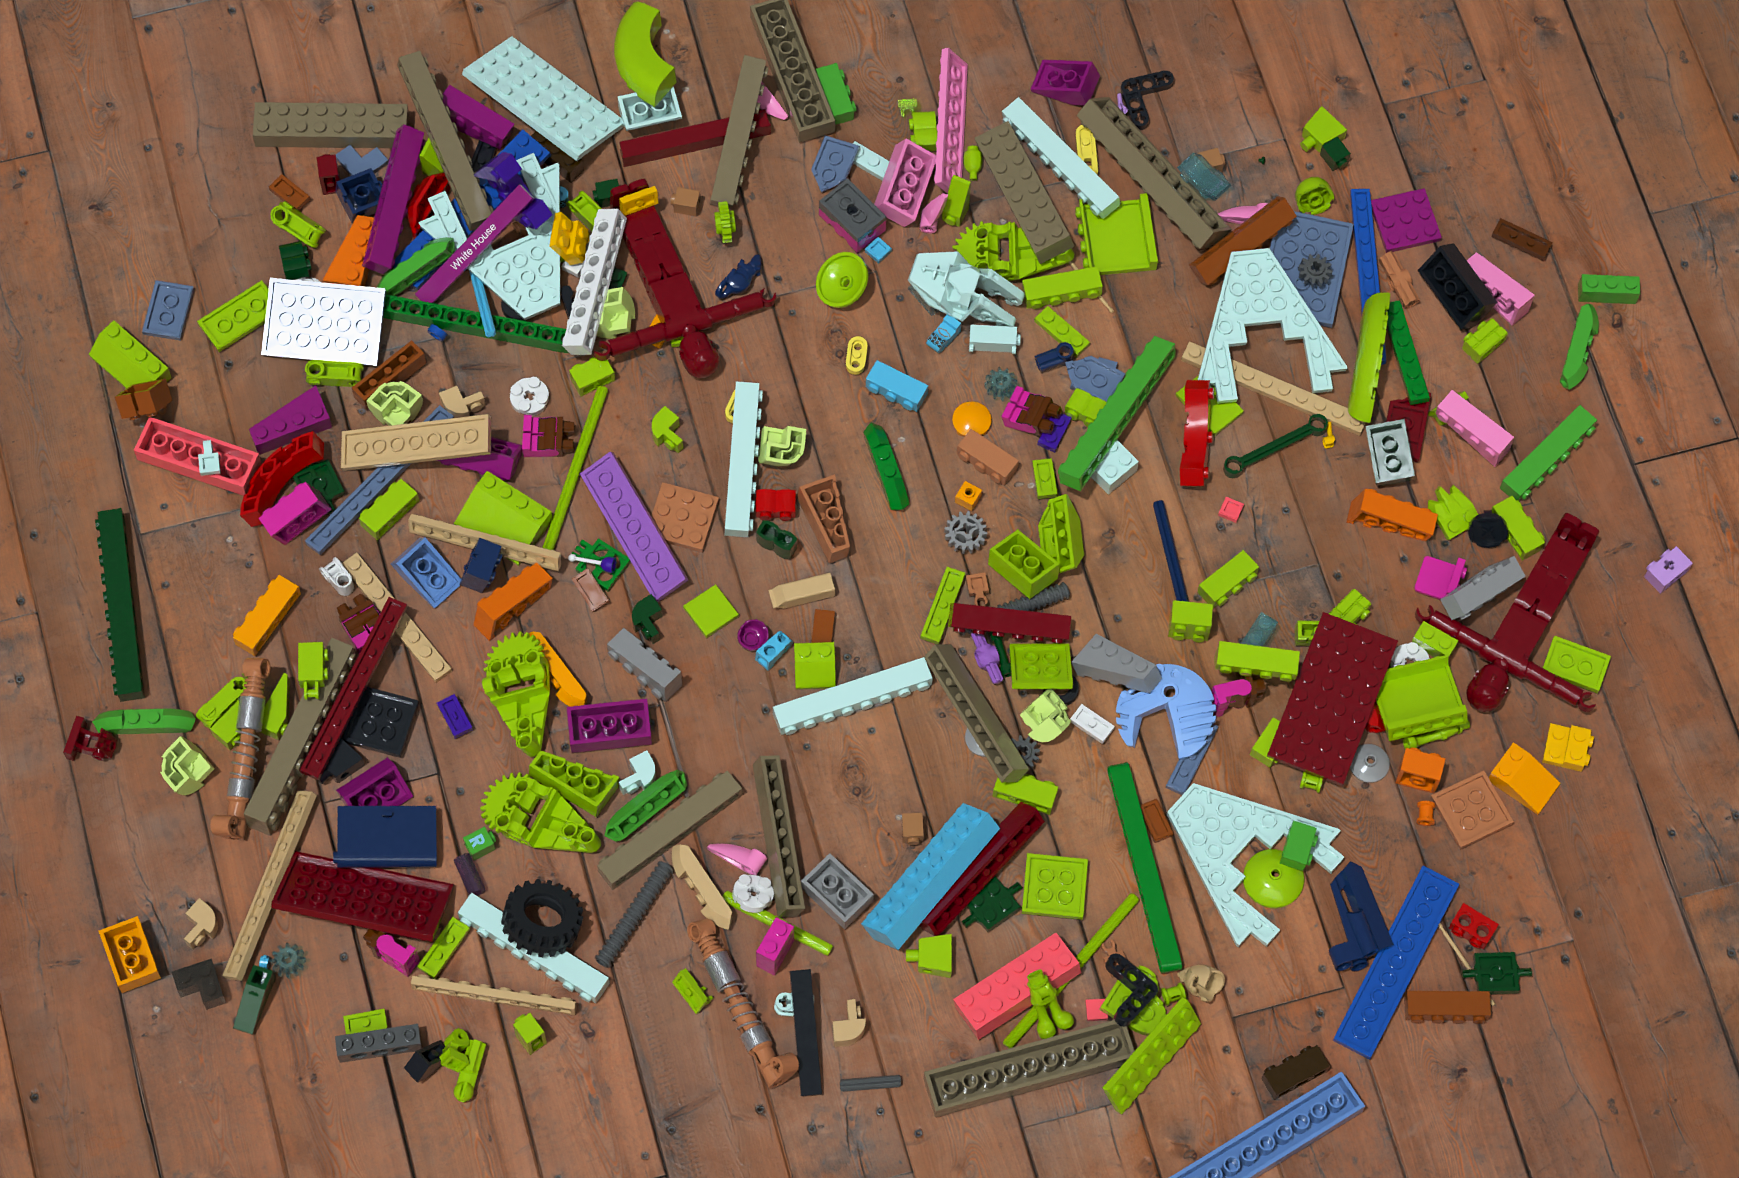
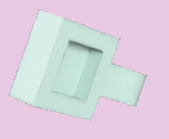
[198,440,221,476]

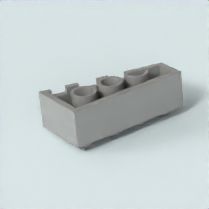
[1440,556,1525,620]
[607,628,682,702]
[1071,634,1162,693]

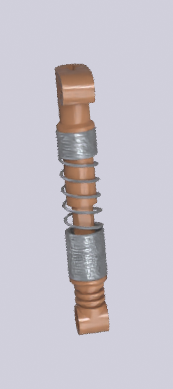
[210,658,271,840]
[687,918,799,1089]

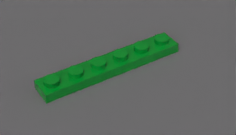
[1387,300,1430,405]

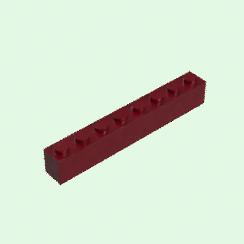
[919,801,1045,936]

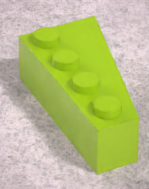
[529,750,620,817]

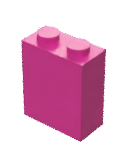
[756,917,794,976]

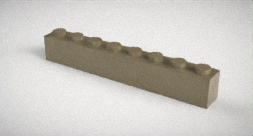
[710,55,769,210]
[924,644,1029,782]
[753,755,805,918]
[597,770,743,890]

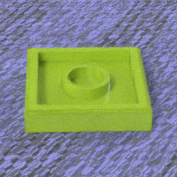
[683,584,739,638]

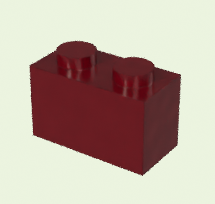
[316,154,340,195]

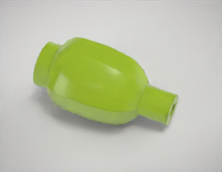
[964,146,983,181]

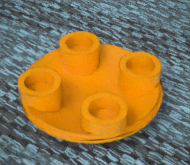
[952,402,991,436]

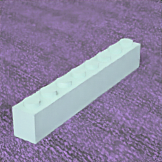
[1002,97,1120,219]
[724,382,763,537]
[773,657,932,735]
[458,893,610,1003]

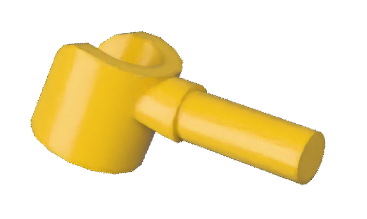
[1322,422,1335,448]

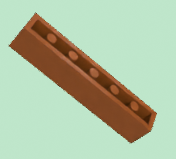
[1189,196,1297,285]

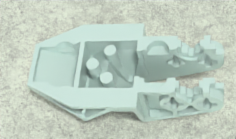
[908,252,1025,327]

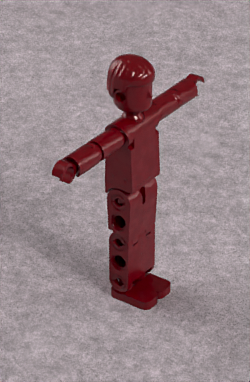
[594,179,776,378]
[1415,513,1599,712]

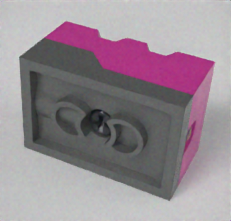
[819,178,886,253]

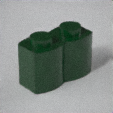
[279,241,312,280]
[756,520,797,559]

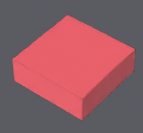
[1218,497,1244,523]
[1085,999,1108,1022]

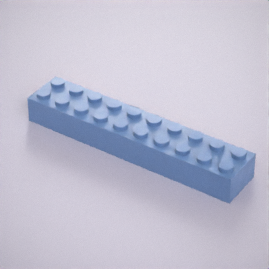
[1169,1072,1365,1178]

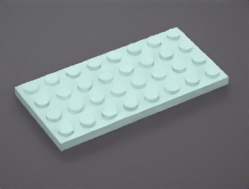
[462,36,624,161]

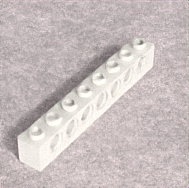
[562,209,627,355]

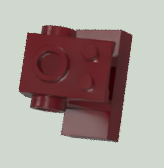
[63,716,118,761]

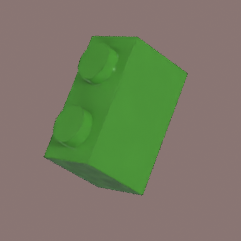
[1279,820,1318,871]

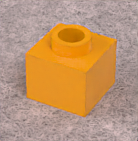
[955,481,982,512]

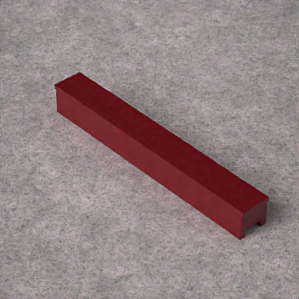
[619,109,771,167]

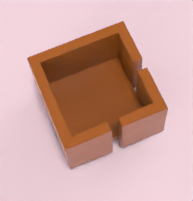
[115,378,172,420]

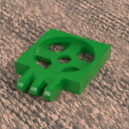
[571,538,631,592]

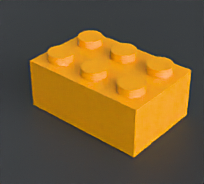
[99,916,161,993]

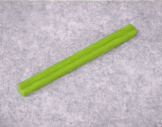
[723,891,833,956]

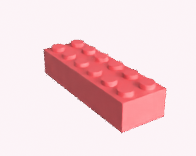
[134,417,262,496]
[953,933,1081,1040]

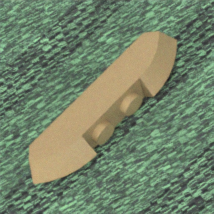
[672,844,733,930]

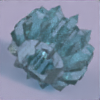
[984,367,1017,401]
[270,943,306,979]

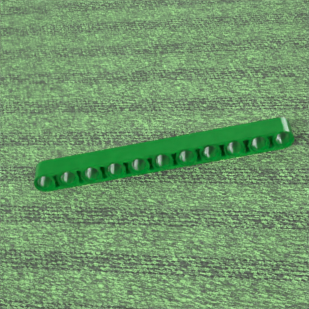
[383,294,569,353]
[1107,762,1182,974]

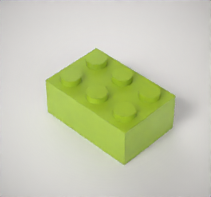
[988,529,1060,599]

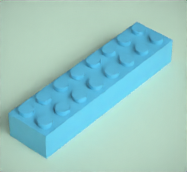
[861,803,1000,950]

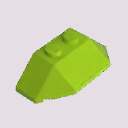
[1038,494,1084,573]

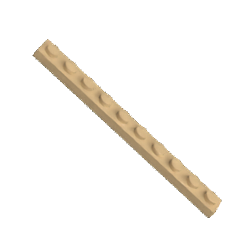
[1181,341,1366,436]
[222,791,317,981]

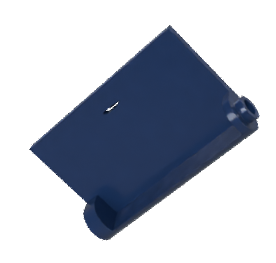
[333,806,437,868]

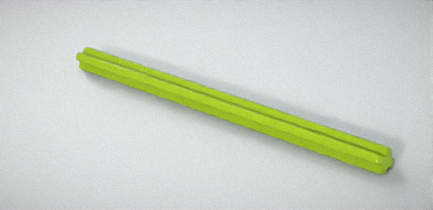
[542,386,608,550]
[1003,893,1139,1049]

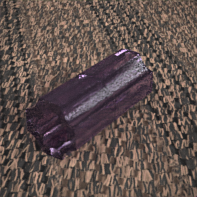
[454,853,486,896]

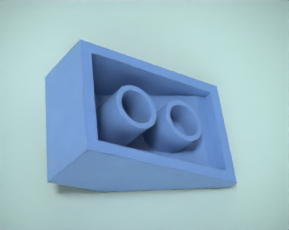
[391,537,461,608]

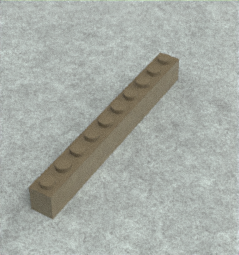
[397,51,493,231]

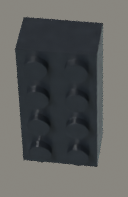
[1418,243,1498,330]

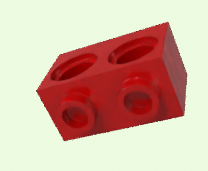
[1448,903,1499,950]

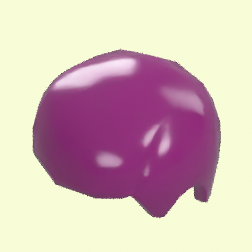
[737,619,769,651]

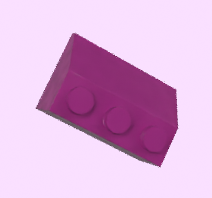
[336,757,413,806]

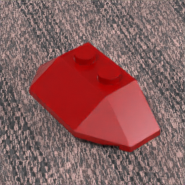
[406,173,451,239]

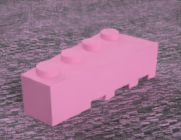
[1467,252,1535,326]
[1436,390,1514,467]

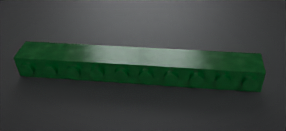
[95,508,145,702]

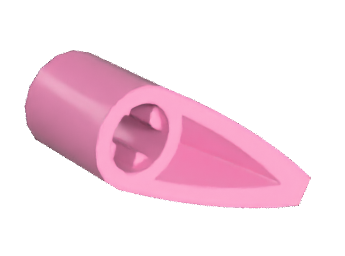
[757,82,788,120]
[919,193,948,233]
[1218,203,1268,224]
[707,844,767,875]

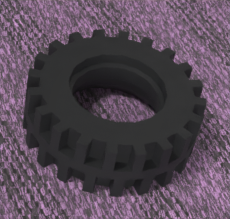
[501,879,583,957]

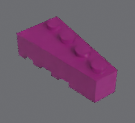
[442,85,514,149]
[249,385,332,455]

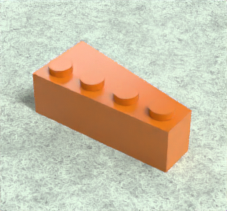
[322,215,374,287]
[1346,489,1438,541]
[474,562,553,641]

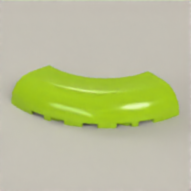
[614,2,676,107]
[1348,292,1390,423]

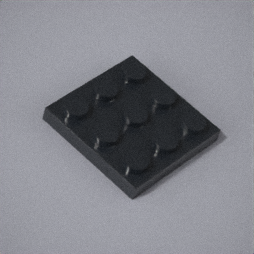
[342,687,419,758]

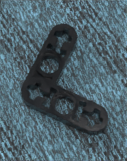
[1121,71,1174,130]
[1105,953,1158,1027]

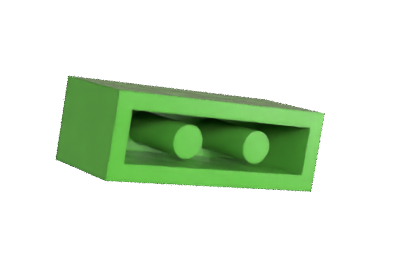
[815,63,856,125]
[1578,274,1640,304]

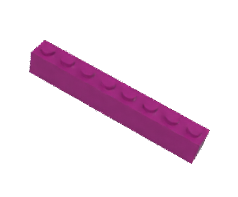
[362,124,425,274]

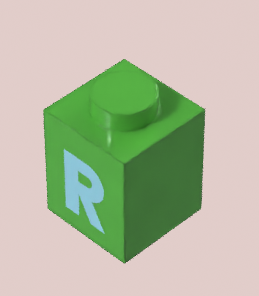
[463,826,496,861]

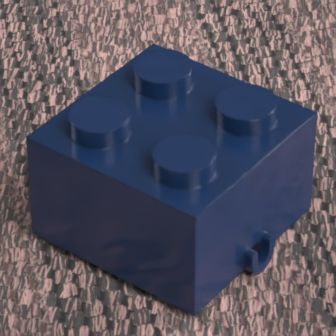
[335,168,382,223]
[459,538,503,593]

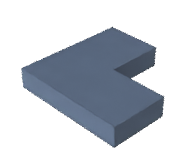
[336,145,388,176]

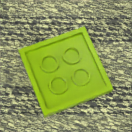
[1009,644,1073,689]
[1022,853,1088,920]

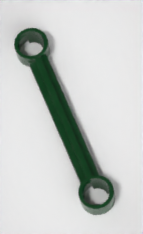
[1223,414,1328,478]

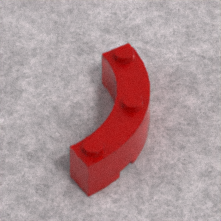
[1180,380,1214,486]
[240,431,324,527]

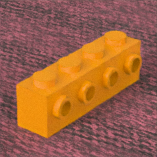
[233,575,301,656]

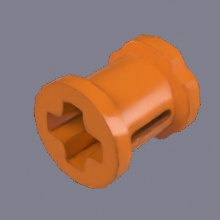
[1416,801,1435,826]

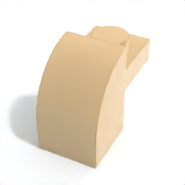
[439,386,485,418]
[184,898,218,950]
[832,999,866,1047]

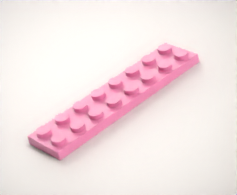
[934,48,968,194]

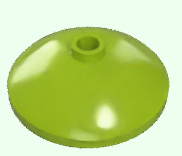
[816,252,868,308]
[1243,849,1304,909]

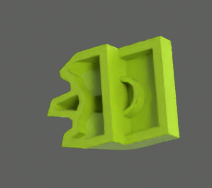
[1428,485,1479,540]

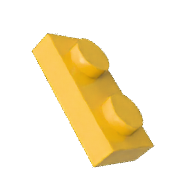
[619,186,658,216]

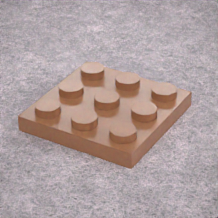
[651,482,719,552]
[1430,770,1514,849]

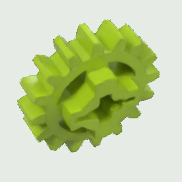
[714,201,736,243]

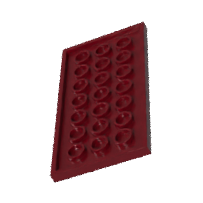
[1267,612,1398,786]
[271,851,454,942]

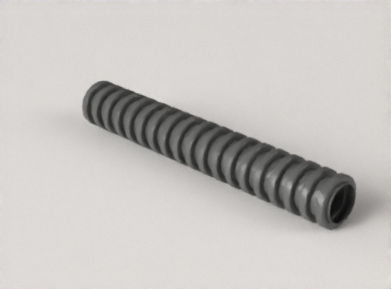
[959,582,1070,636]
[595,861,674,968]

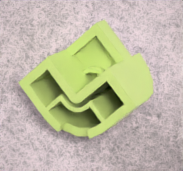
[596,287,635,339]
[367,381,423,426]
[758,426,806,467]
[1020,689,1071,742]
[160,736,215,795]

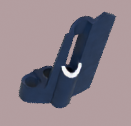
[1328,861,1394,971]

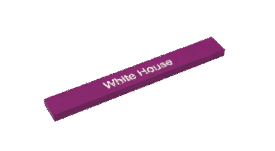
[415,184,535,303]

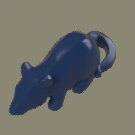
[715,254,761,299]

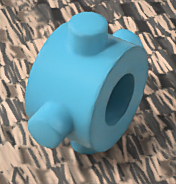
[259,955,270,969]

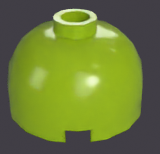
[1295,177,1334,215]

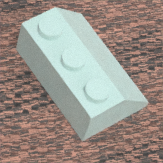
[617,87,682,131]

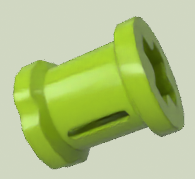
[1300,772,1323,793]
[1161,982,1186,1006]

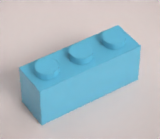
[866,360,928,412]

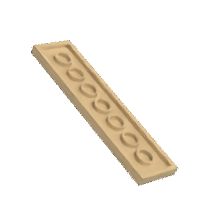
[341,414,491,471]

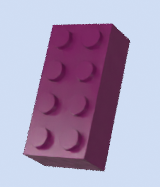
[567,699,652,753]

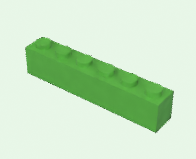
[1500,405,1597,501]

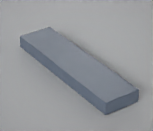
[1166,724,1218,795]

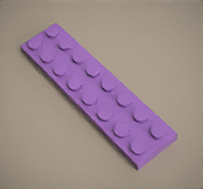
[580,451,688,603]

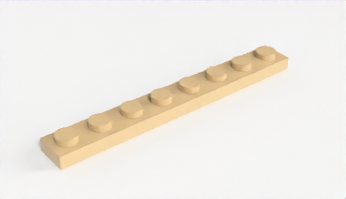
[408,514,561,571]
[342,553,452,683]
[411,974,577,1015]

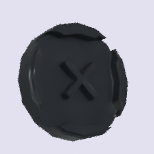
[1468,510,1508,548]

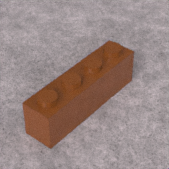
[352,340,426,411]
[1404,991,1491,1024]

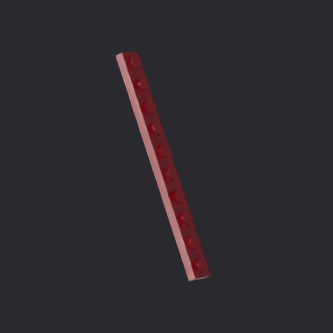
[300,597,408,780]

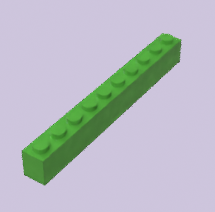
[1058,336,1176,491]

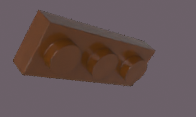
[1491,218,1553,261]

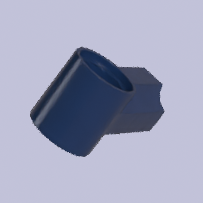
[1034,342,1073,372]

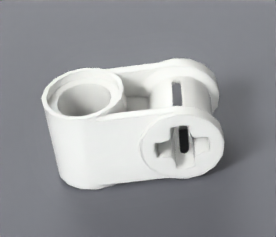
[319,557,354,596]

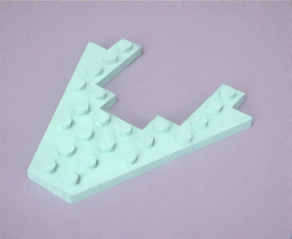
[419,153,561,320]
[1197,248,1347,404]
[1167,783,1344,947]

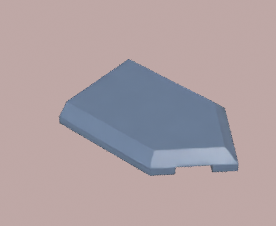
[811,135,860,193]
[1065,356,1126,402]

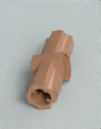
[1379,251,1420,309]

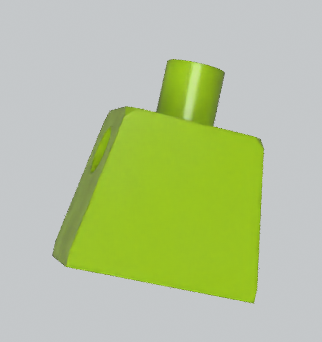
[1300,106,1347,152]
[906,934,952,978]

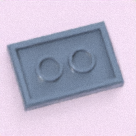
[142,280,194,341]

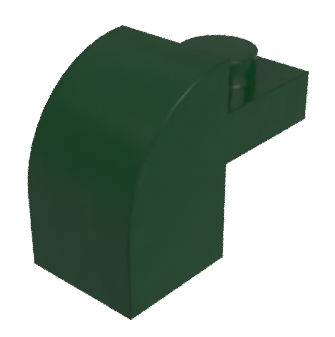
[632,594,663,644]

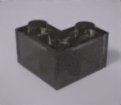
[172,958,226,1010]

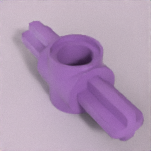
[971,633,1003,684]

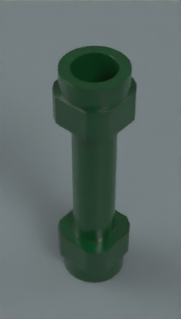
[990,632,1011,678]

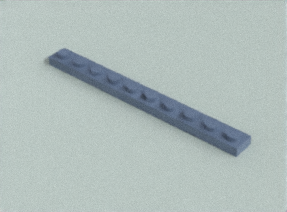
[305,405,454,555]

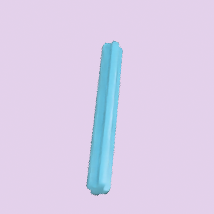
[469,271,496,337]

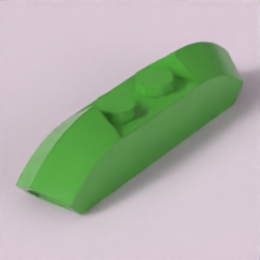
[376,237,455,296]
[1560,304,1599,390]
[92,709,196,735]
[604,770,687,842]

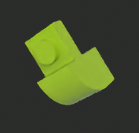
[652,406,683,453]

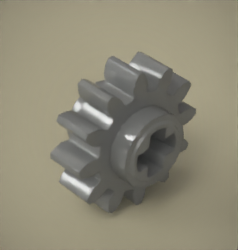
[1298,254,1333,288]
[1011,735,1040,769]

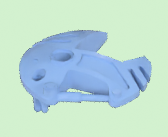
[1116,664,1216,760]

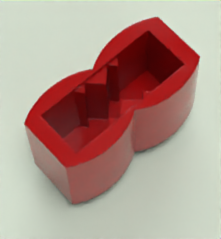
[756,489,796,521]

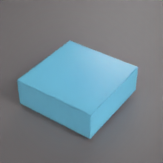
[865,237,892,264]

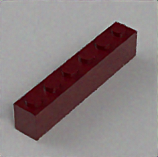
[948,603,1071,643]

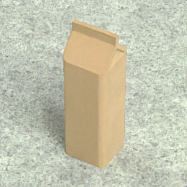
[768,573,835,609]

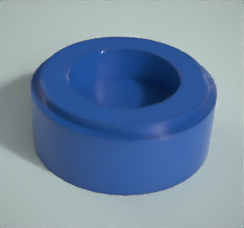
[427,324,447,341]

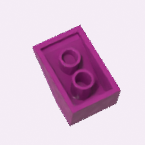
[1030,60,1100,105]

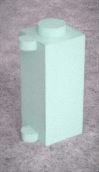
[969,325,1020,354]

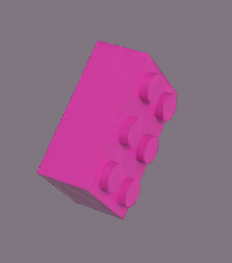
[259,482,331,545]

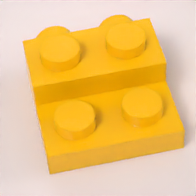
[549,212,589,265]
[1542,723,1594,772]

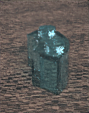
[1177,152,1231,201]

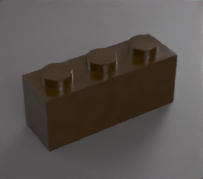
[531,131,584,183]
[1262,1045,1330,1100]

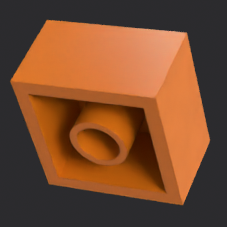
[1395,747,1446,794]

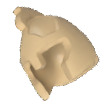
[1177,965,1225,1002]

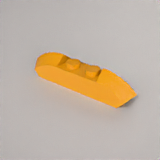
[529,631,587,707]

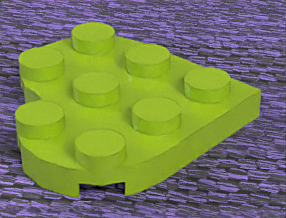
[1099,966,1166,1036]

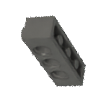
[335,1024,422,1063]

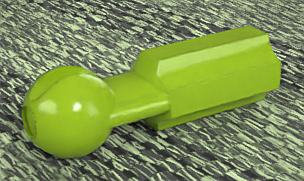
[453,1040,486,1102]

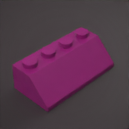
[436,437,522,480]

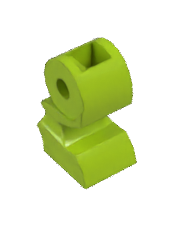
[439,1028,469,1073]

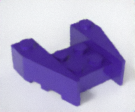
[473,152,553,229]

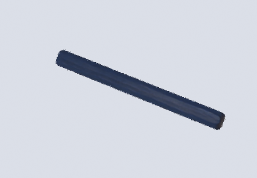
[1153,500,1189,602]

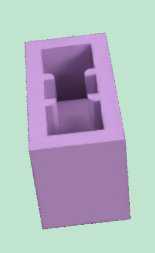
[1644,546,1693,594]

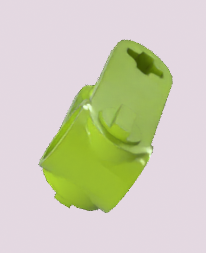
[566,191,602,232]
[271,201,326,248]
[305,360,364,387]
[196,677,247,729]

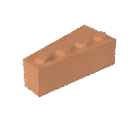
[797,474,850,563]

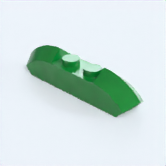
[863,422,909,510]

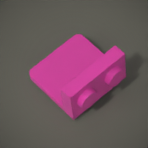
[1414,556,1467,600]

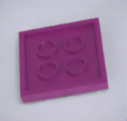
[1371,188,1442,253]

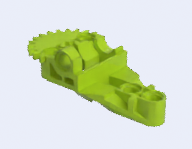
[952,221,1075,281]
[482,631,550,757]
[480,772,601,853]

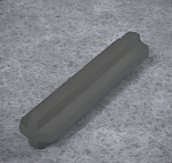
[840,1075,901,1092]

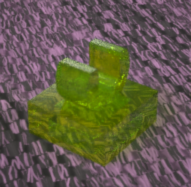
[897,99,917,117]

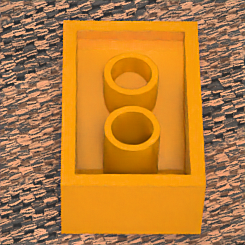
[1489,742,1560,815]

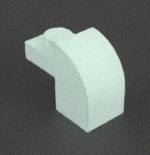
[619,750,656,795]

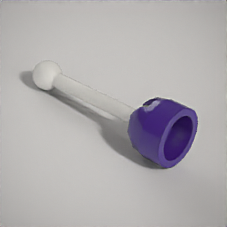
[568,554,616,573]

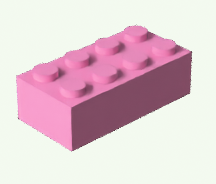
[874,139,936,227]

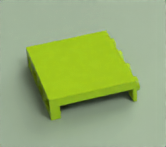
[1075,193,1158,275]
[1376,655,1468,741]

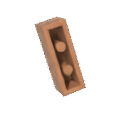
[957,429,1019,486]

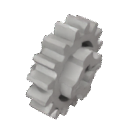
[944,511,987,554]

